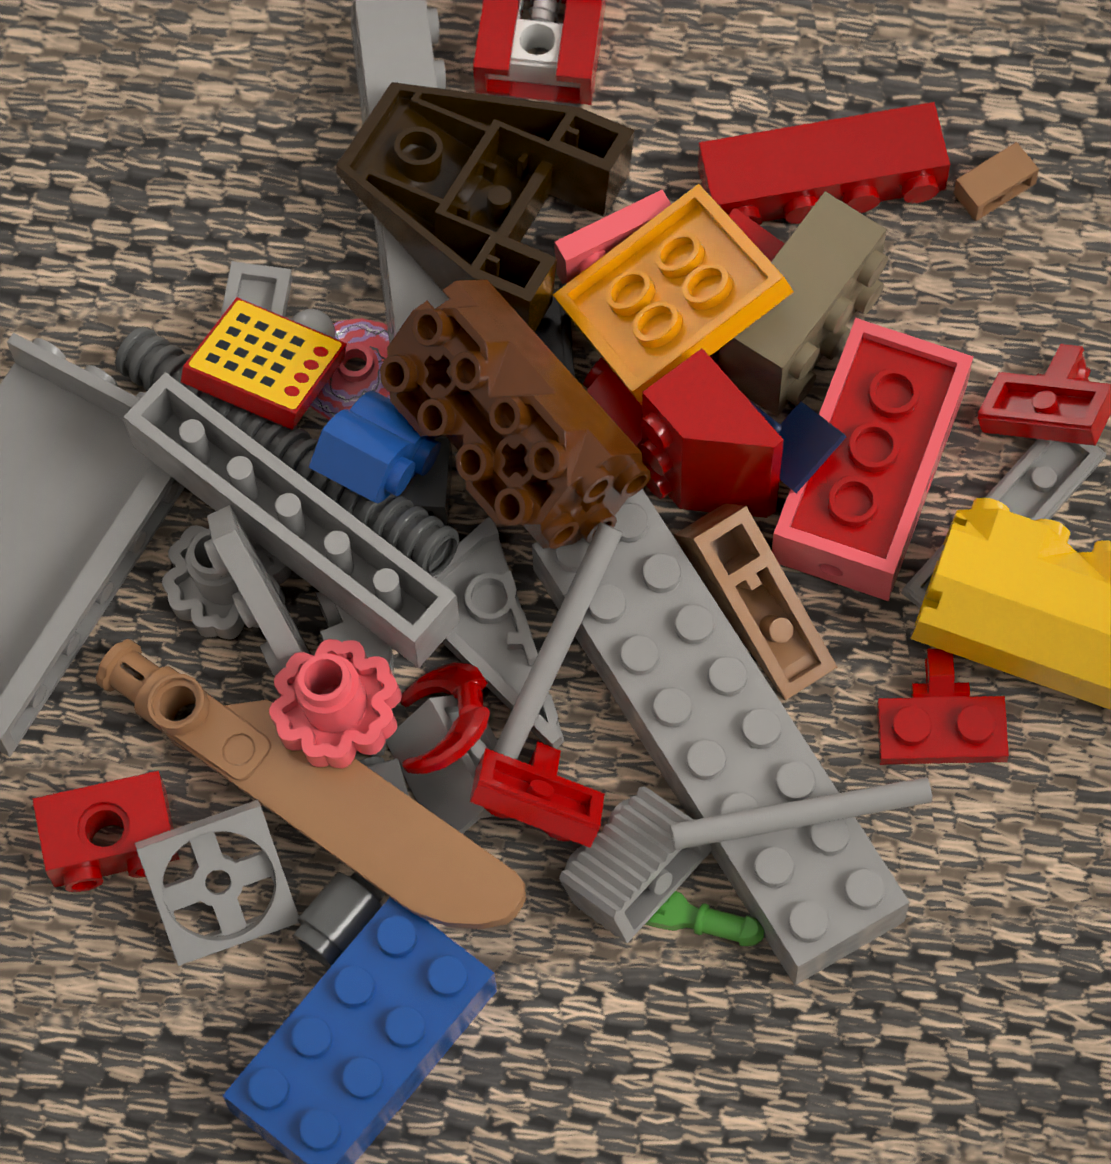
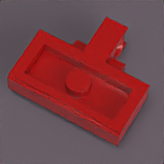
[977,344,1111,446]
[877,648,1009,765]
[470,741,605,848]

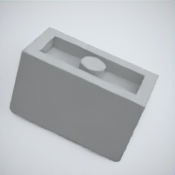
[387,695,497,834]

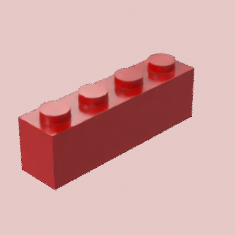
[698,102,950,226]

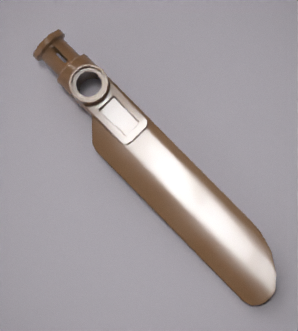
[96,639,526,929]

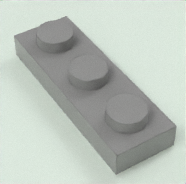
[204,505,312,676]

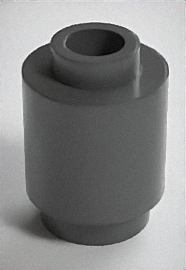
[292,872,385,969]

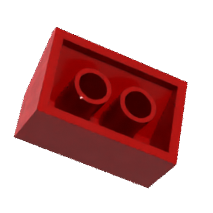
[640,348,784,518]

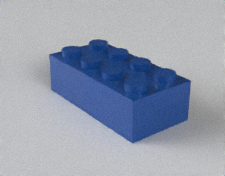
[222,898,497,1164]

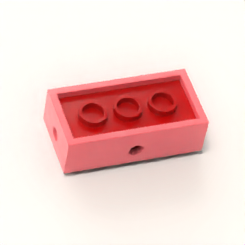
[772,318,974,601]

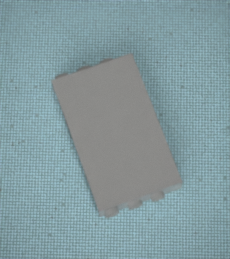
[0,333,185,757]

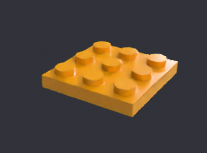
[553,184,794,406]

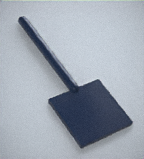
[749,400,847,493]

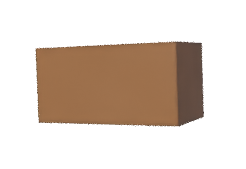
[954,142,1039,222]

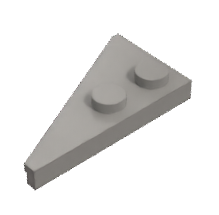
[434,517,564,749]

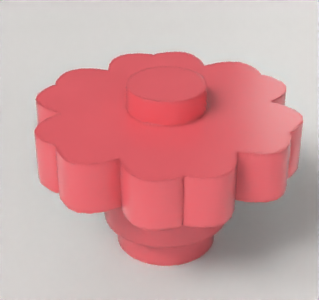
[269,639,402,769]

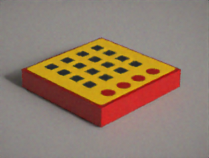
[181,297,347,430]

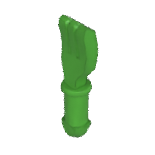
[645,891,764,947]

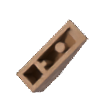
[674,503,837,700]

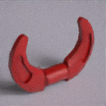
[400,663,490,774]

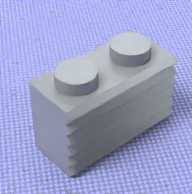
[559,786,712,943]

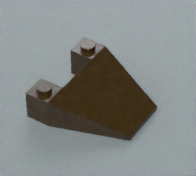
[336,82,635,332]

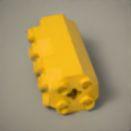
[911,498,1111,710]

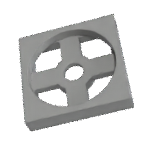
[135,800,299,966]

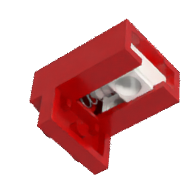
[473,0,607,105]

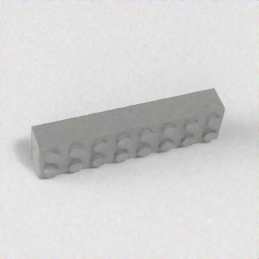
[532,488,910,985]

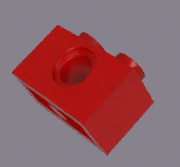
[32,770,180,892]

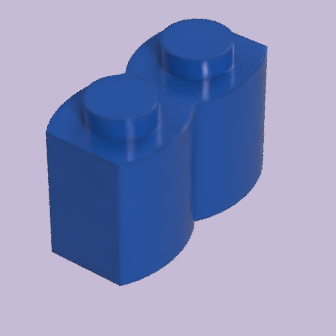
[309,390,441,503]

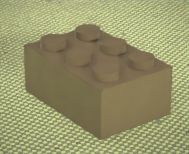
[718,192,888,417]

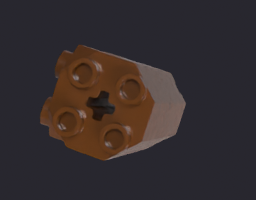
[380,279,651,549]

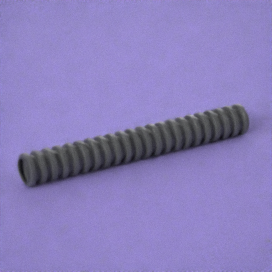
[115,327,459,577]

